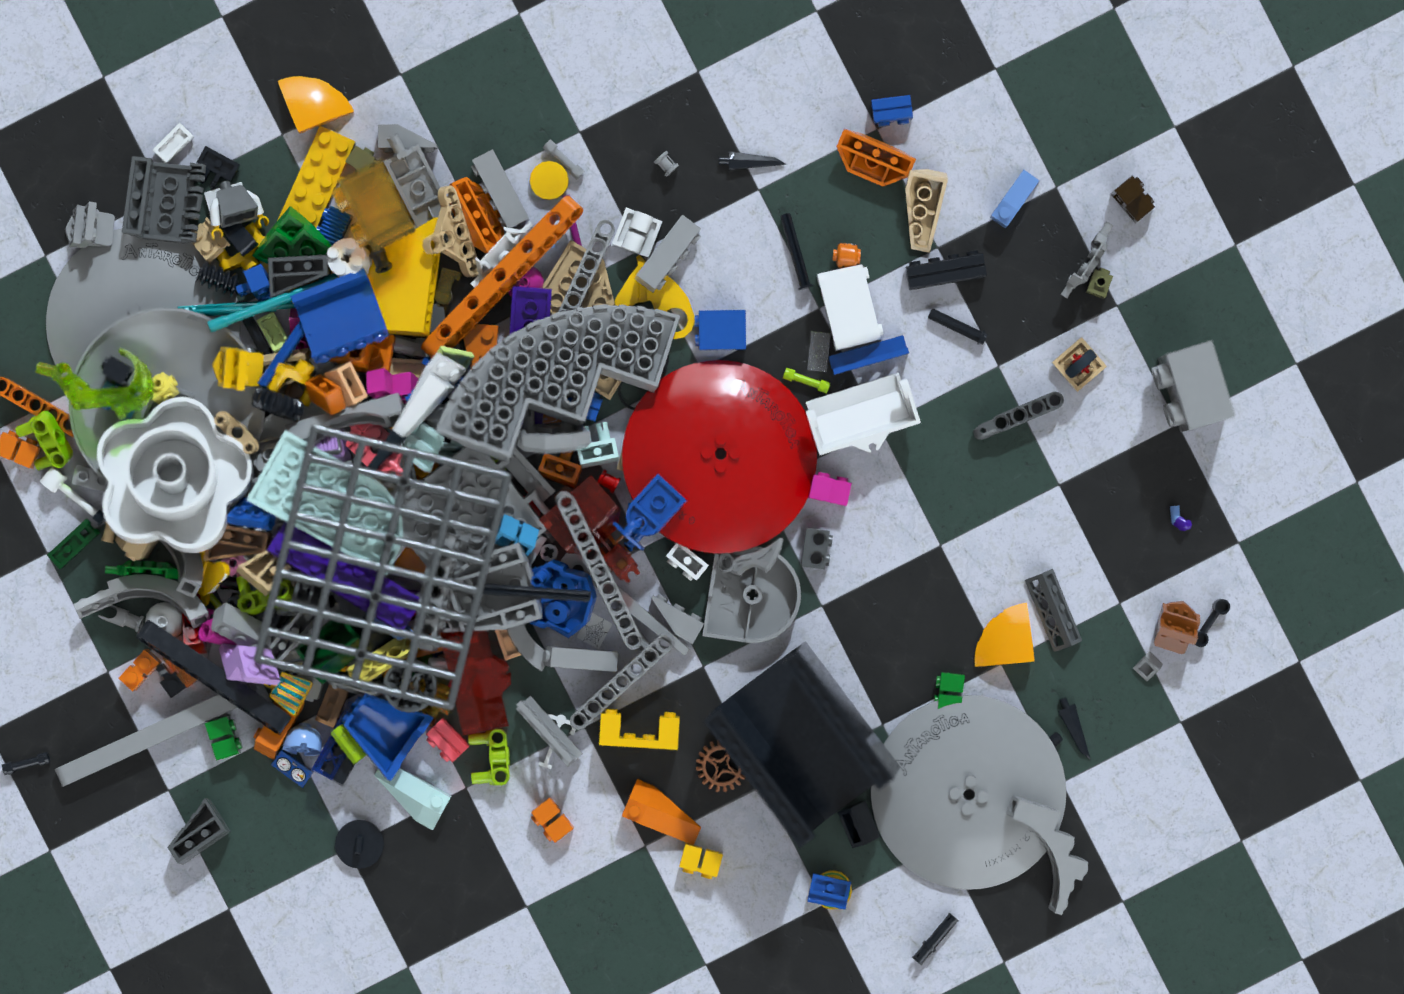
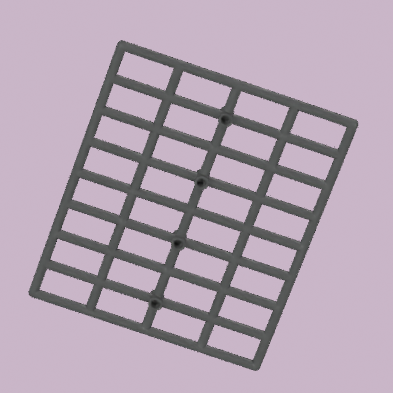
[254,424,511,710]

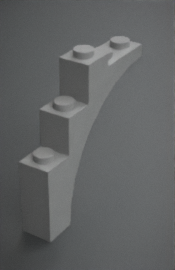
[1006,795,1089,915]

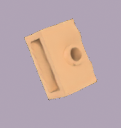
[324,361,368,407]

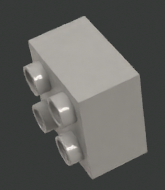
[1151,341,1235,432]

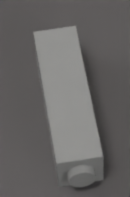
[543,646,618,672]

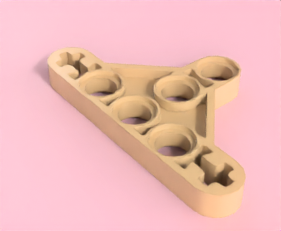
[423,186,479,278]

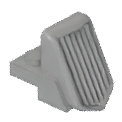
[64,202,115,248]

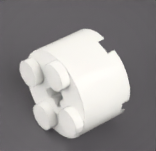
[327,238,372,277]

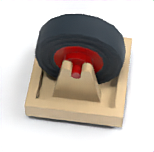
[1052,337,1107,392]

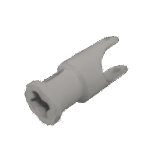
[98,605,145,633]

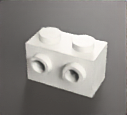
[666,543,709,581]

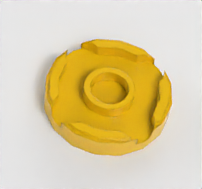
[530,161,569,200]

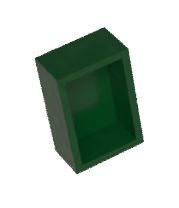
[294,612,368,684]

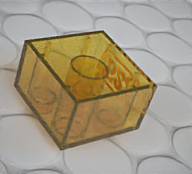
[332,157,416,252]

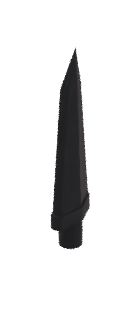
[719,151,787,170]
[1058,697,1091,760]

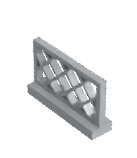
[516,696,583,767]

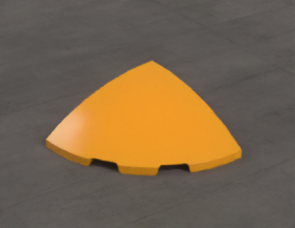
[278,76,354,134]
[974,603,1035,667]

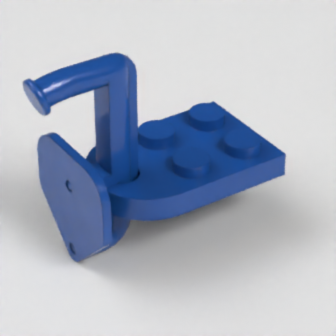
[613,474,687,551]

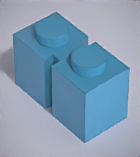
[495,514,539,557]

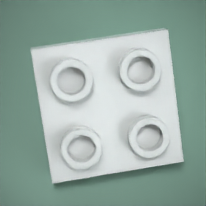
[612,208,662,258]

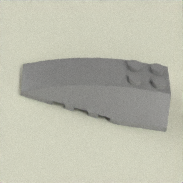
[416,543,542,633]

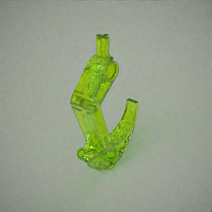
[36,348,154,419]

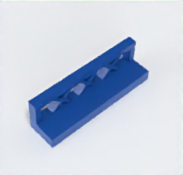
[828,335,909,375]

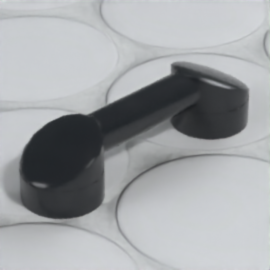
[1195,599,1230,647]

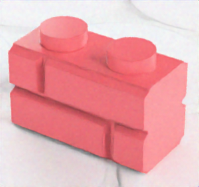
[426,717,470,763]

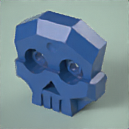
[530,559,597,638]

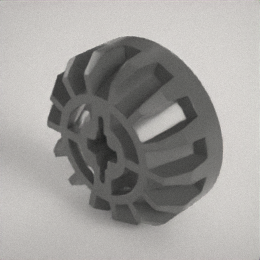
[383,660,438,712]

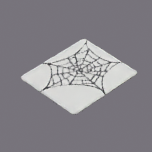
[577,613,612,649]

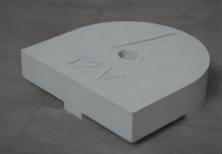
[702,546,801,643]

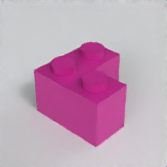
[366,368,418,404]
[808,472,852,506]

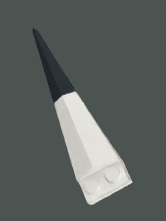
[367,353,466,470]

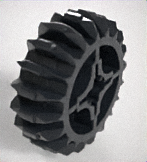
[251,388,304,421]

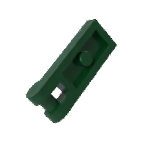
[47,518,101,569]

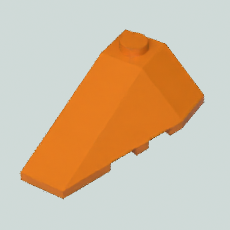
[622,779,701,845]

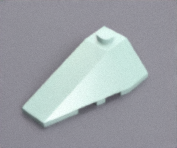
[374,767,452,830]

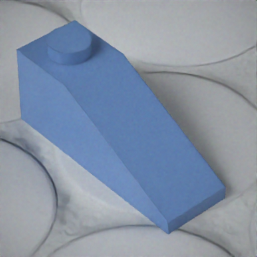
[990,170,1039,228]

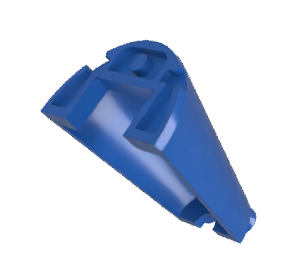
[341,693,434,782]

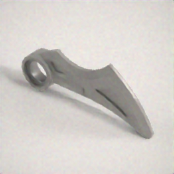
[718,538,783,576]

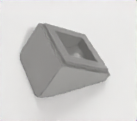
[1133,651,1163,681]

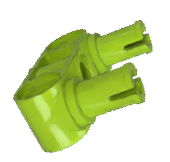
[15,411,73,471]
[236,576,295,615]
[468,728,510,786]

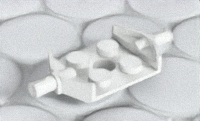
[470,221,534,288]

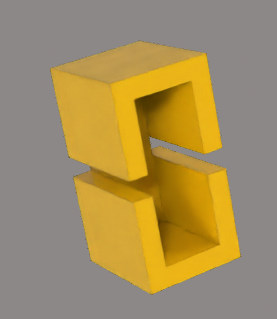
[679,843,723,879]

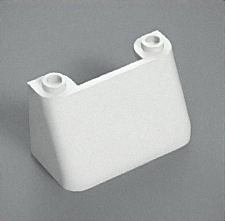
[816,264,884,351]

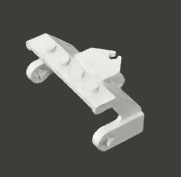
[806,372,921,455]

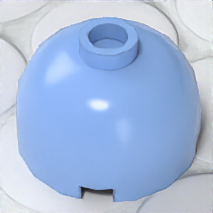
[283,723,322,756]

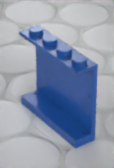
[291,268,390,364]

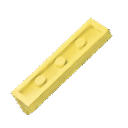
[347,628,419,682]

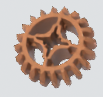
[696,740,746,792]

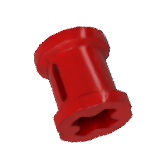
[596,469,621,493]

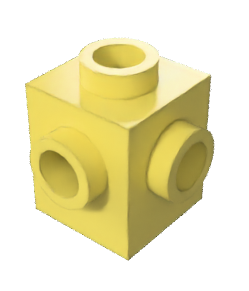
[144,372,180,404]

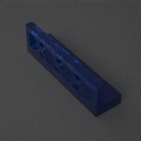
[311,700,354,780]

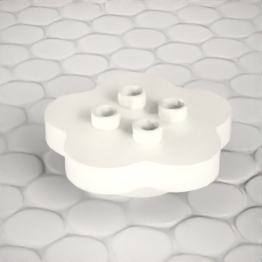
[97,397,254,553]

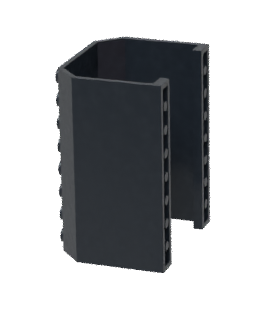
[704,641,900,848]

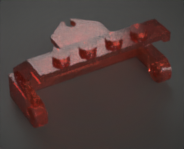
[442,630,511,735]

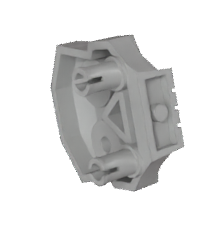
[516,408,591,454]

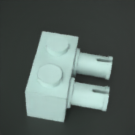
[577,422,619,469]

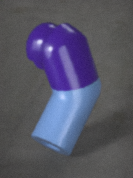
[1170,506,1192,531]

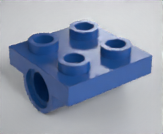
[227,497,276,531]

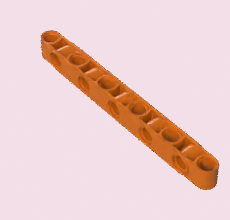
[421,196,583,359]

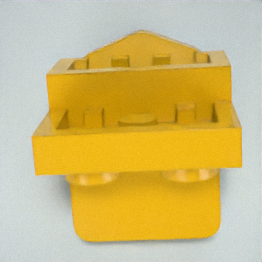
[212,346,264,391]

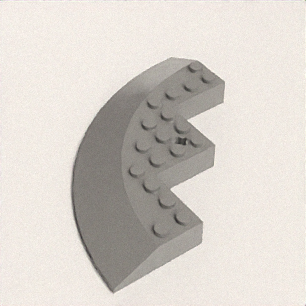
[435,304,680,462]

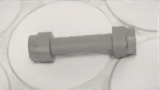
[543,139,585,180]

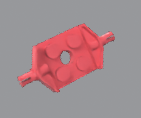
[346,424,403,476]

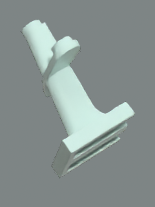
[403,422,464,472]

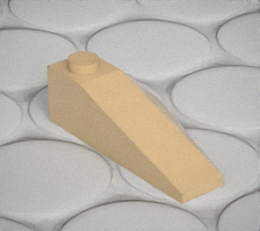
[905,169,948,253]

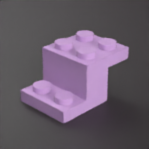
[219,644,281,685]

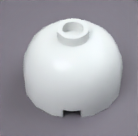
[145,602,183,637]

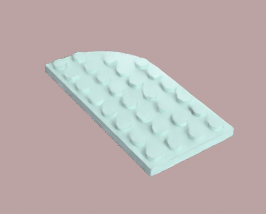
[247,430,403,576]

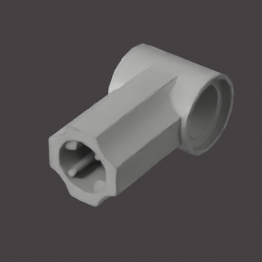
[393,334,429,360]

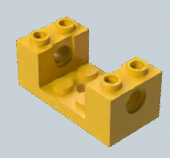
[599,709,680,750]

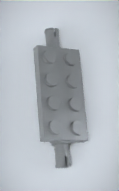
[383,133,453,240]

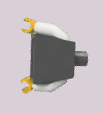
[209,181,269,240]

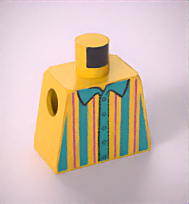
[263,672,313,717]

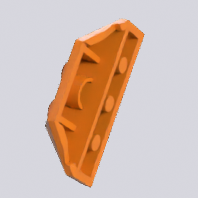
[836,128,916,186]
[449,177,504,253]

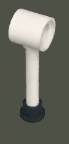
[40,467,106,526]

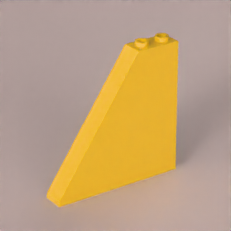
[337,217,440,337]

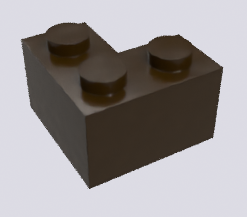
[1111,176,1155,223]

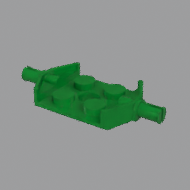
[105,560,179,579]

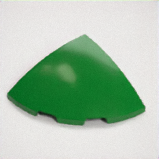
[252,206,332,264]

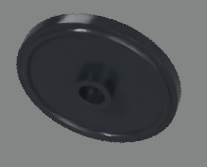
[335,820,384,869]

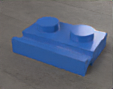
[807,873,851,910]

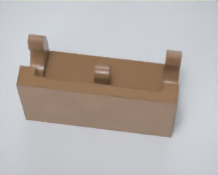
[315,684,349,728]

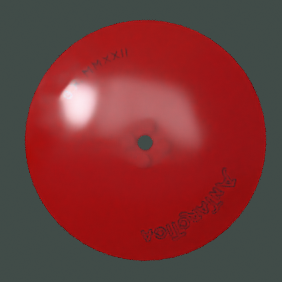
[622,360,817,554]

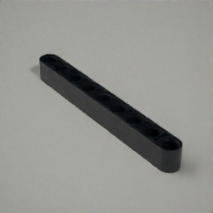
[136,620,291,735]

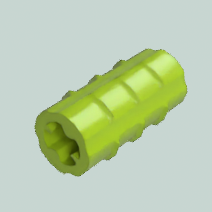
[330,723,366,765]

